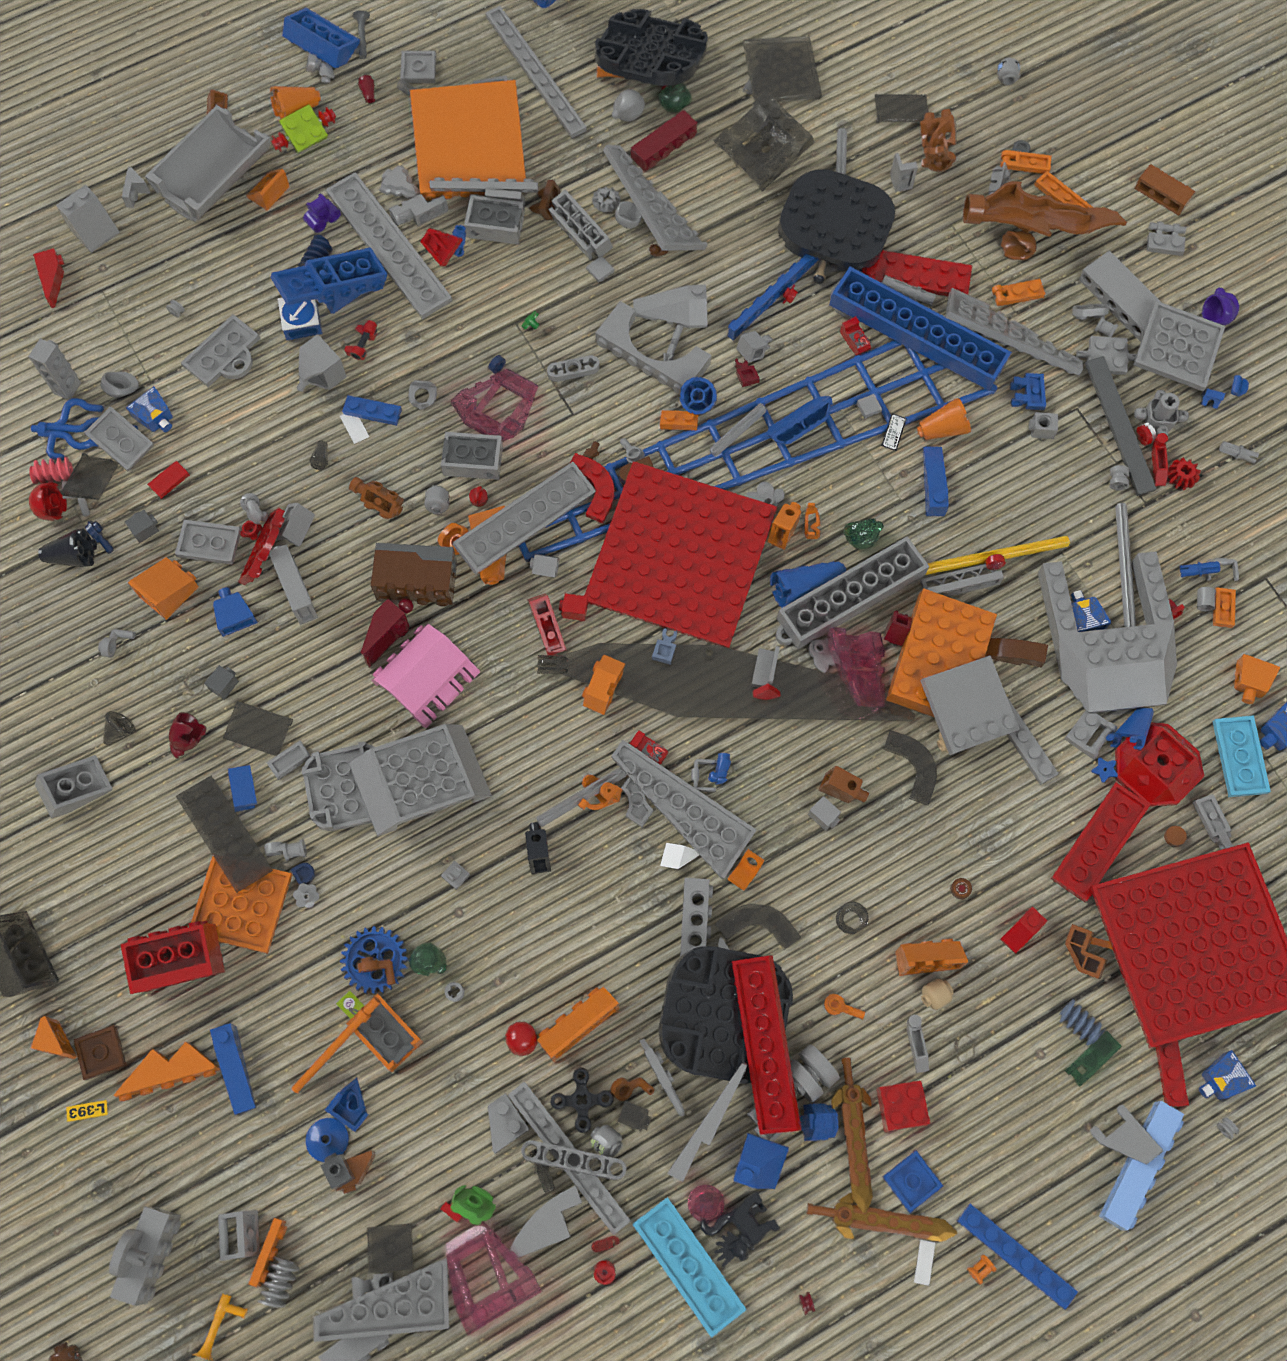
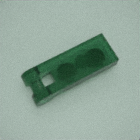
[1064,1031,1122,1087]

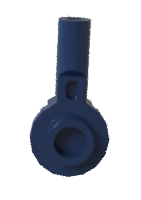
[85,520,114,554]

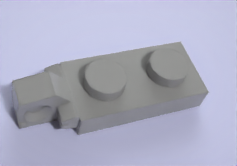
[1193,794,1233,850]

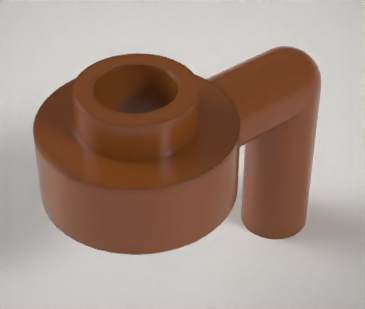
[357,957,396,985]
[611,1077,655,1101]

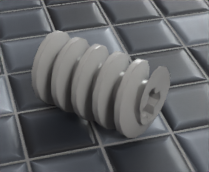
[258,1256,300,1308]

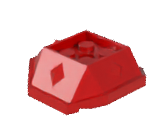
[1115,722,1204,807]

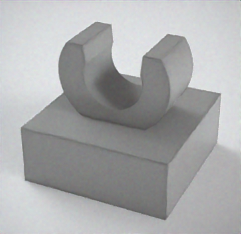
[441,860,470,890]

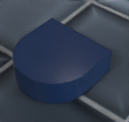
[290,863,315,885]

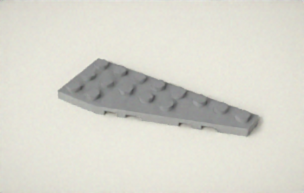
[945,288,1083,376]

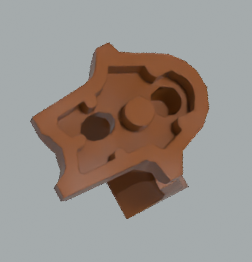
[920,109,957,171]

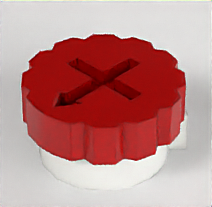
[1136,422,1157,446]

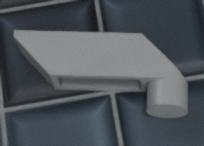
[907,1015,929,1073]

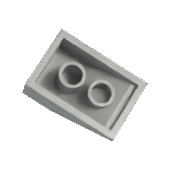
[35,755,113,819]

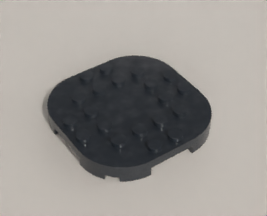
[595,9,708,86]
[778,169,895,272]
[659,946,793,1083]

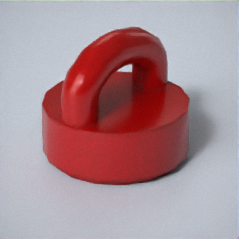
[469,486,488,507]

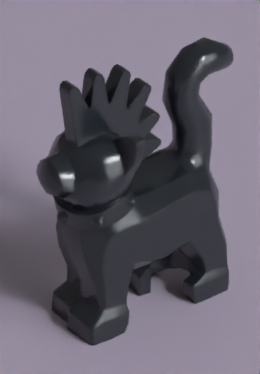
[700,1192,780,1267]

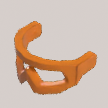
[804,503,821,539]

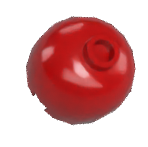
[29,482,67,521]

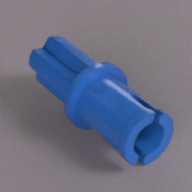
[1180,561,1221,578]

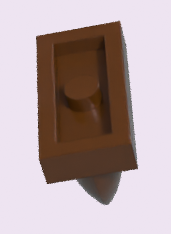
[529,180,561,220]

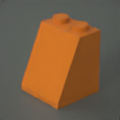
[128,557,199,620]

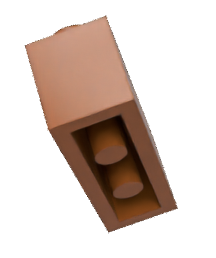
[1134,164,1196,216]

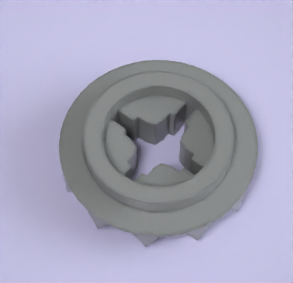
[592,186,620,212]

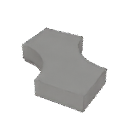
[621,777,654,828]

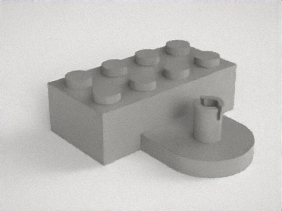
[109,1207,181,1306]

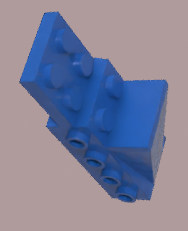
[270,247,388,314]

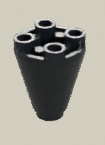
[38,528,97,567]

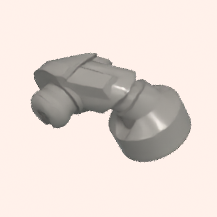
[306,53,335,84]
[240,493,268,525]

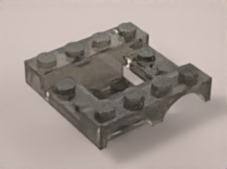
[714,91,814,192]

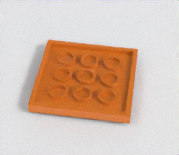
[191,855,292,954]

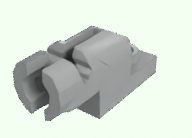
[389,194,448,226]

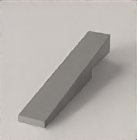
[667,1062,747,1182]

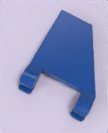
[1106,708,1154,749]

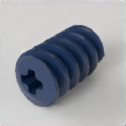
[298,234,333,267]

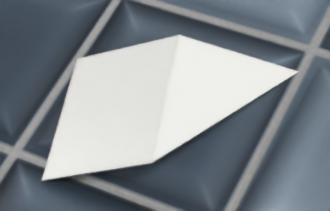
[660,843,699,869]

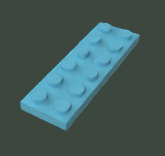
[633,1197,747,1338]

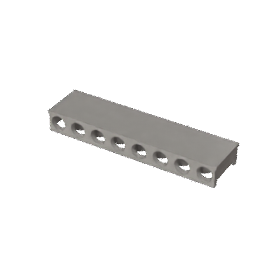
[1079,250,1161,342]

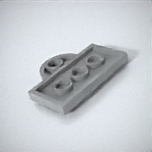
[181,314,260,387]

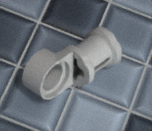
[264,839,307,861]

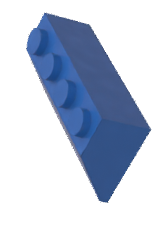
[282,8,360,68]

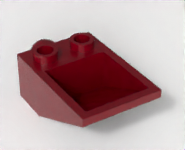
[360,598,414,668]

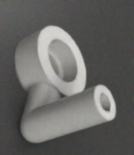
[98,629,136,657]

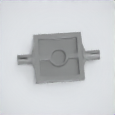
[1076,336,1137,375]

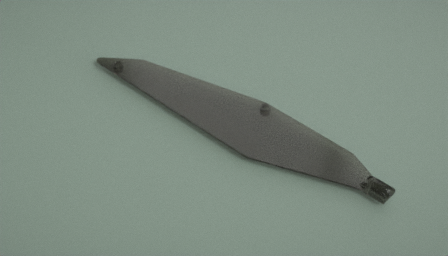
[537,643,915,721]

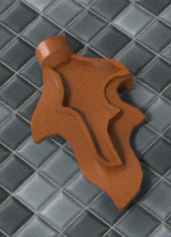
[963,181,1127,237]

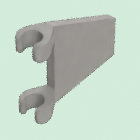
[1090,1105,1163,1165]

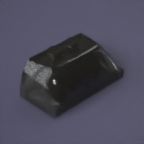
[0,911,60,997]

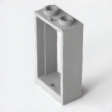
[269,544,318,625]

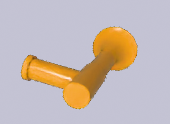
[192,1294,248,1361]

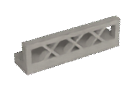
[920,564,1004,597]

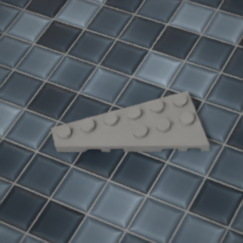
[313,1258,449,1342]

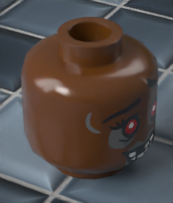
[49,1342,83,1361]

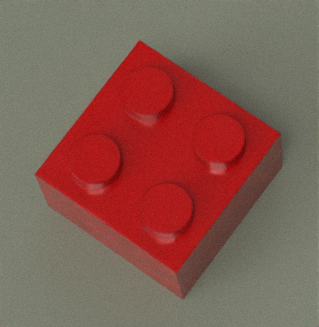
[876,1080,930,1132]

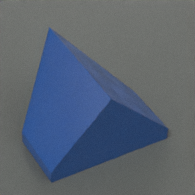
[325,1077,369,1132]

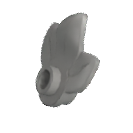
[747,482,784,506]
[808,638,844,673]

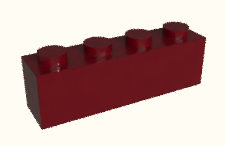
[631,110,697,172]

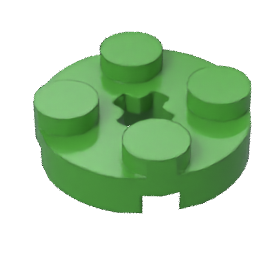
[451,1185,496,1225]

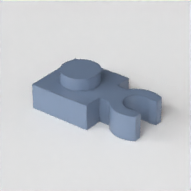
[652,628,677,665]

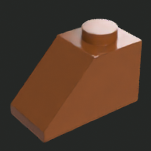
[336,1151,376,1194]

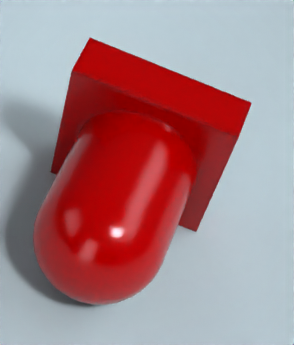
[1168,599,1185,620]

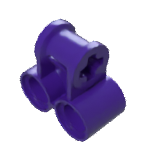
[303,193,341,233]

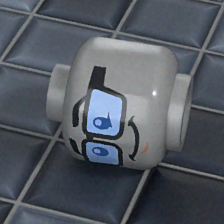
[997,57,1020,85]

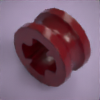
[798,1292,815,1315]

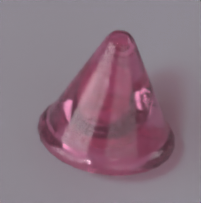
[688,1185,725,1223]

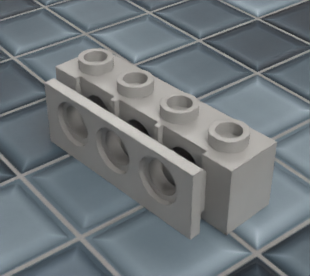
[549,189,613,260]

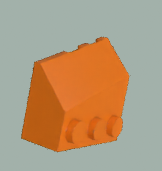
[895,939,968,976]

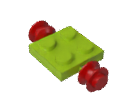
[271,104,336,154]

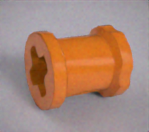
[967,1254,997,1285]

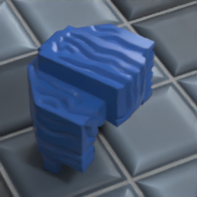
[799,1103,839,1141]

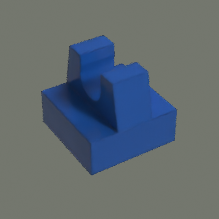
[1201,388,1225,409]

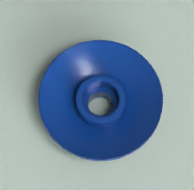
[306,1118,349,1162]

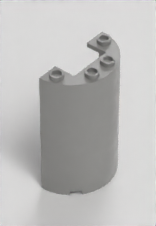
[145,105,271,221]

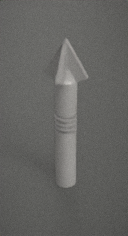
[663,323,684,361]

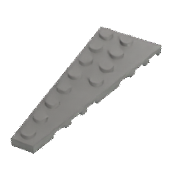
[603,145,708,251]

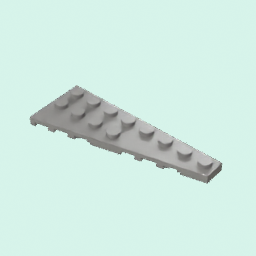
[611,740,756,880]

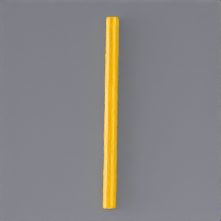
[926,536,1070,575]

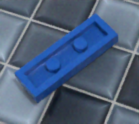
[342,395,402,426]

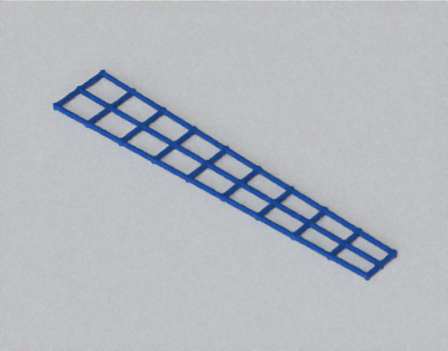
[519,323,997,562]

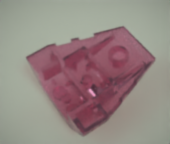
[827,627,885,708]

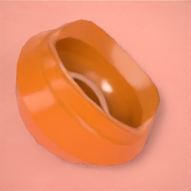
[438,523,469,556]

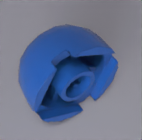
[680,377,717,415]

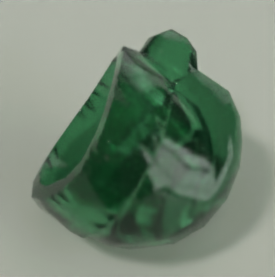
[844,518,884,550]

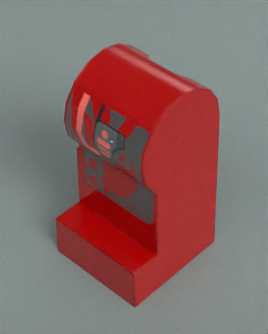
[840,317,871,355]
[629,730,669,765]

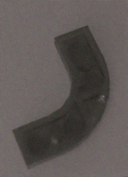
[883,730,937,806]
[715,903,802,951]

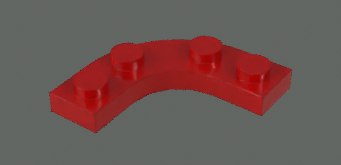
[570,453,614,523]

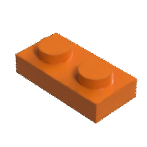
[660,410,699,430]
[1213,587,1236,628]

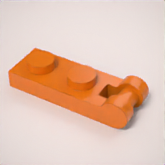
[1000,150,1051,174]
[992,279,1045,306]

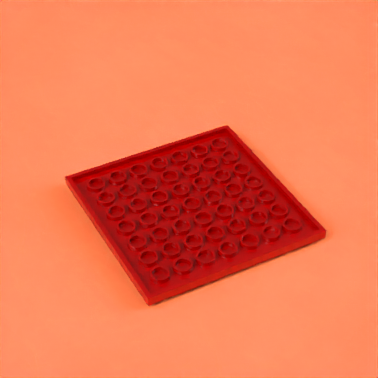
[584,461,777,649]
[1090,842,1287,1049]

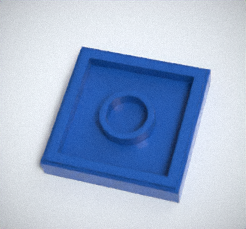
[882,1150,943,1213]

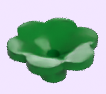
[521,311,540,330]

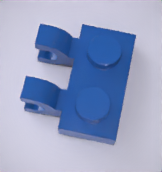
[1010,373,1046,410]

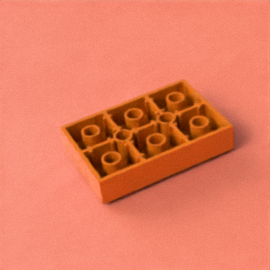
[886,588,997,717]

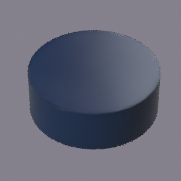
[488,355,506,374]

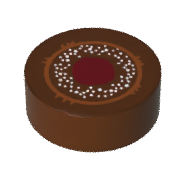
[950,878,972,900]

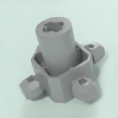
[1134,390,1189,437]

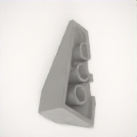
[633,285,707,328]

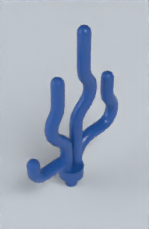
[31,398,138,461]

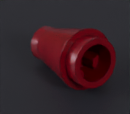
[358,75,375,103]

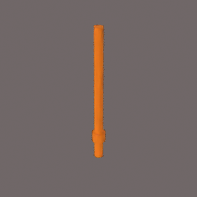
[292,997,381,1093]

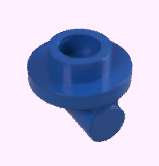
[1231,375,1249,397]

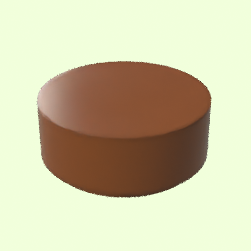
[1164,826,1187,847]

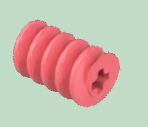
[29,457,74,484]

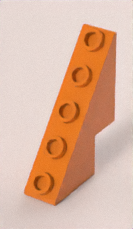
[114,1041,220,1102]

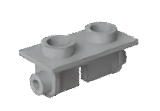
[988,162,1011,195]

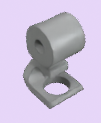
[352,1272,394,1299]

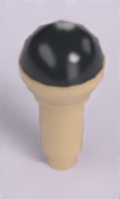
[813,259,826,284]

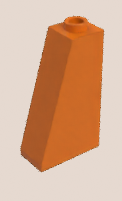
[468,506,506,585]

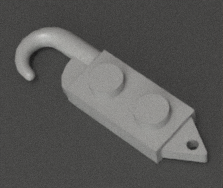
[640,1038,685,1117]

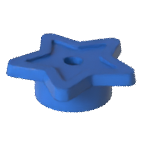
[1091,758,1118,783]

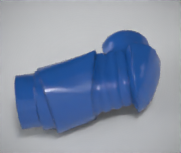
[452,225,466,257]
[709,753,731,785]

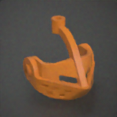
[578,774,623,810]

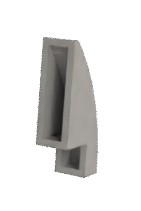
[506,1186,582,1262]

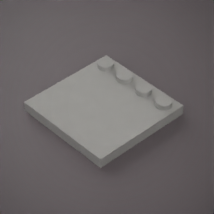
[1133,301,1225,391]
[920,656,1020,755]

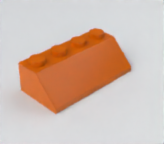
[537,986,619,1062]

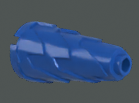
[770,561,846,608]

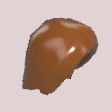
[1001,231,1037,260]

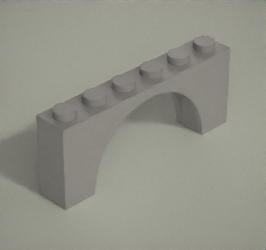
[595,301,711,394]

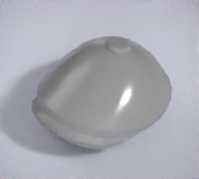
[100,372,139,397]

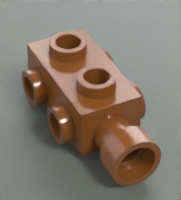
[349,477,404,519]

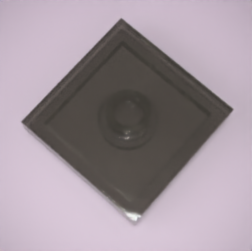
[367,1223,414,1274]

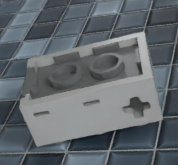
[464,195,525,245]
[441,432,503,480]

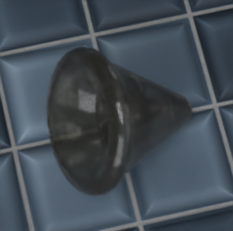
[103,711,136,745]

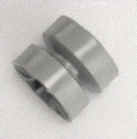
[790,1044,840,1103]

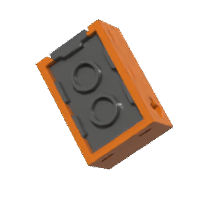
[346,994,423,1072]

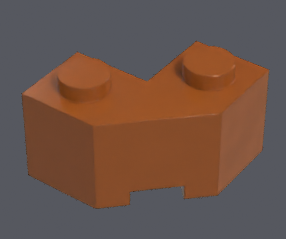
[1065,924,1108,979]

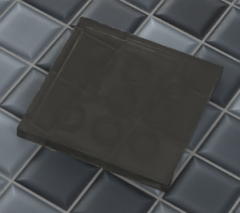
[743,36,822,103]

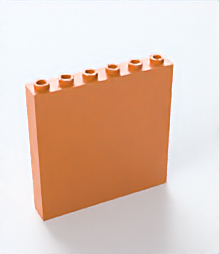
[410,80,526,201]

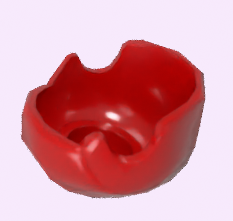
[505,1021,538,1056]

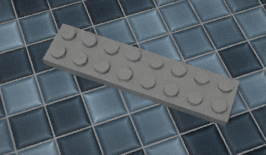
[452,462,596,575]

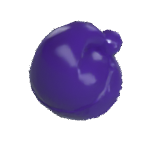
[1202,288,1239,326]

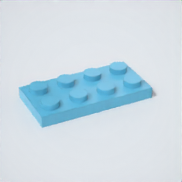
[1212,716,1271,797]

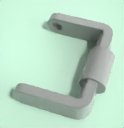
[1206,558,1239,581]
[691,759,717,792]

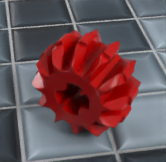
[1167,457,1201,491]

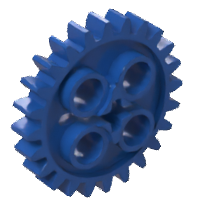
[340,926,409,995]

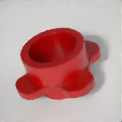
[782,284,798,304]
[240,520,262,540]

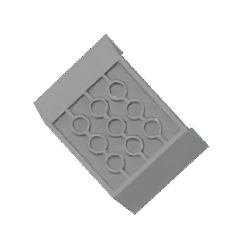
[349,724,492,837]

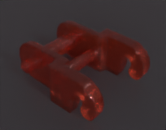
[591,1236,619,1253]

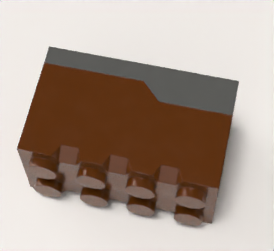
[371,543,457,606]

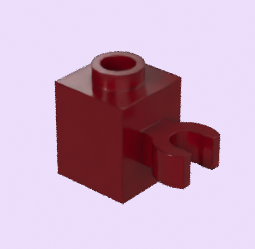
[884,610,912,646]

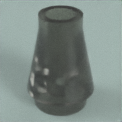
[309,441,328,470]

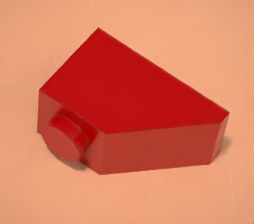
[1000,906,1048,954]

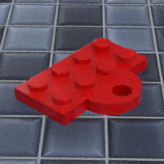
[238,508,285,586]

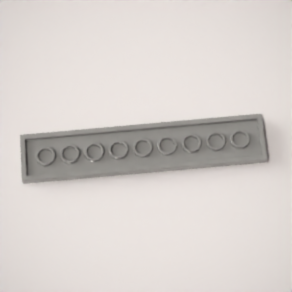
[325,172,453,319]

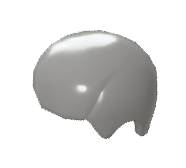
[615,201,642,229]

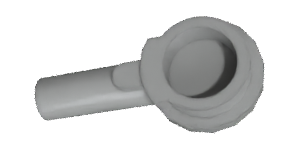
[620,438,645,463]

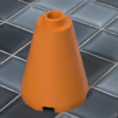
[270,86,321,121]
[917,398,971,440]

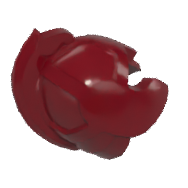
[169,712,207,759]

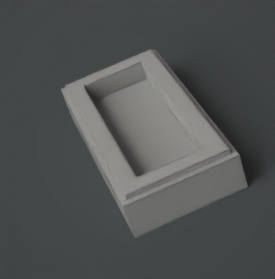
[266,741,311,780]

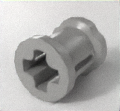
[1094,316,1118,337]

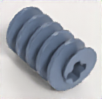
[1059,999,1107,1046]

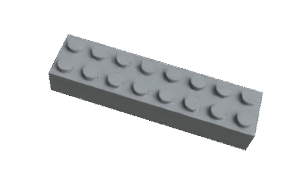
[776,536,929,649]

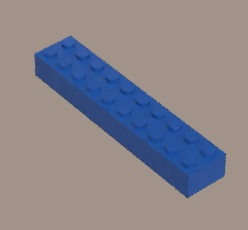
[829,267,1012,391]

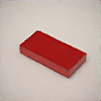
[147,460,190,499]

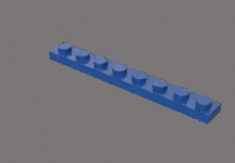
[728,253,820,341]

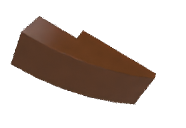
[985,638,1048,668]

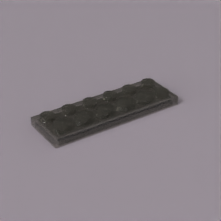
[176,776,273,893]

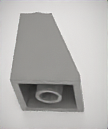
[56,185,120,253]

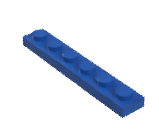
[956,1204,1078,1310]

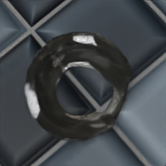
[836,901,869,934]

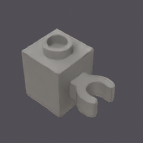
[736,331,773,363]

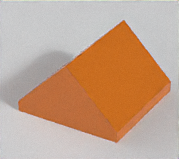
[246,169,290,211]
[31,1016,77,1059]

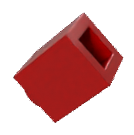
[559,593,588,621]

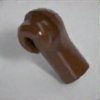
[649,244,669,257]

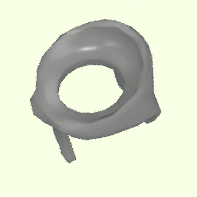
[408,380,437,410]

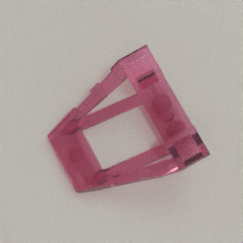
[451,368,538,441]
[446,1221,542,1336]

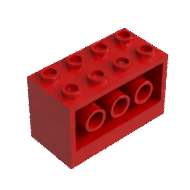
[120,920,225,994]

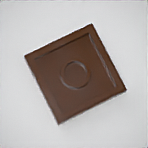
[73,1025,127,1081]

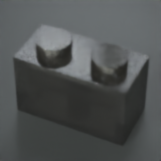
[617,1101,652,1134]

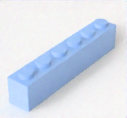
[1099,1101,1184,1231]

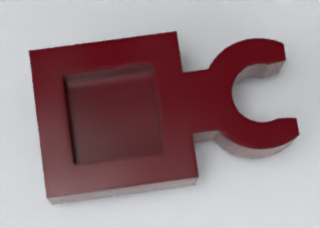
[735,358,760,387]

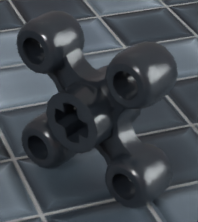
[550,1067,614,1134]

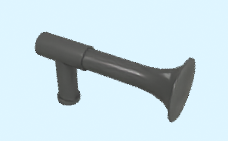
[352,10,370,59]

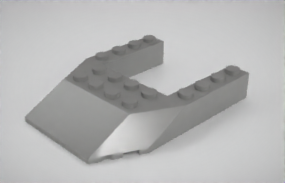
[1038,551,1177,713]

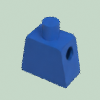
[213,587,258,637]

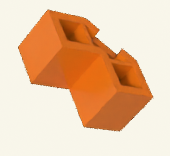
[582,655,625,715]

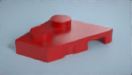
[420,228,463,266]

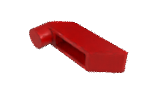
[1151,433,1168,486]

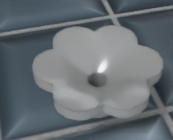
[293,883,319,908]

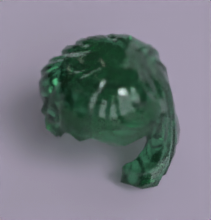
[658,83,692,113]
[408,942,447,976]

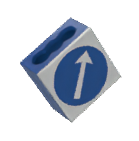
[278,298,323,340]

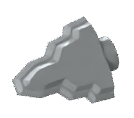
[379,165,420,199]

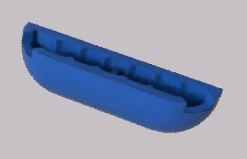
[767,396,833,444]

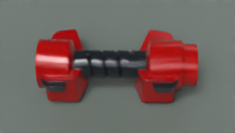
[345,320,377,360]

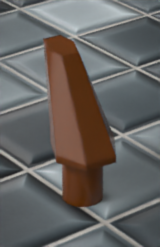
[582,441,600,459]

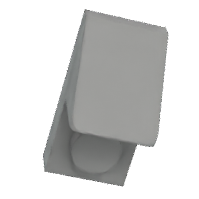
[122,167,150,208]

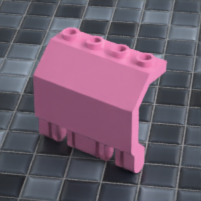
[371,624,480,728]

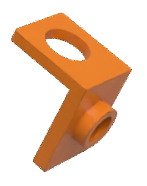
[728,849,765,891]

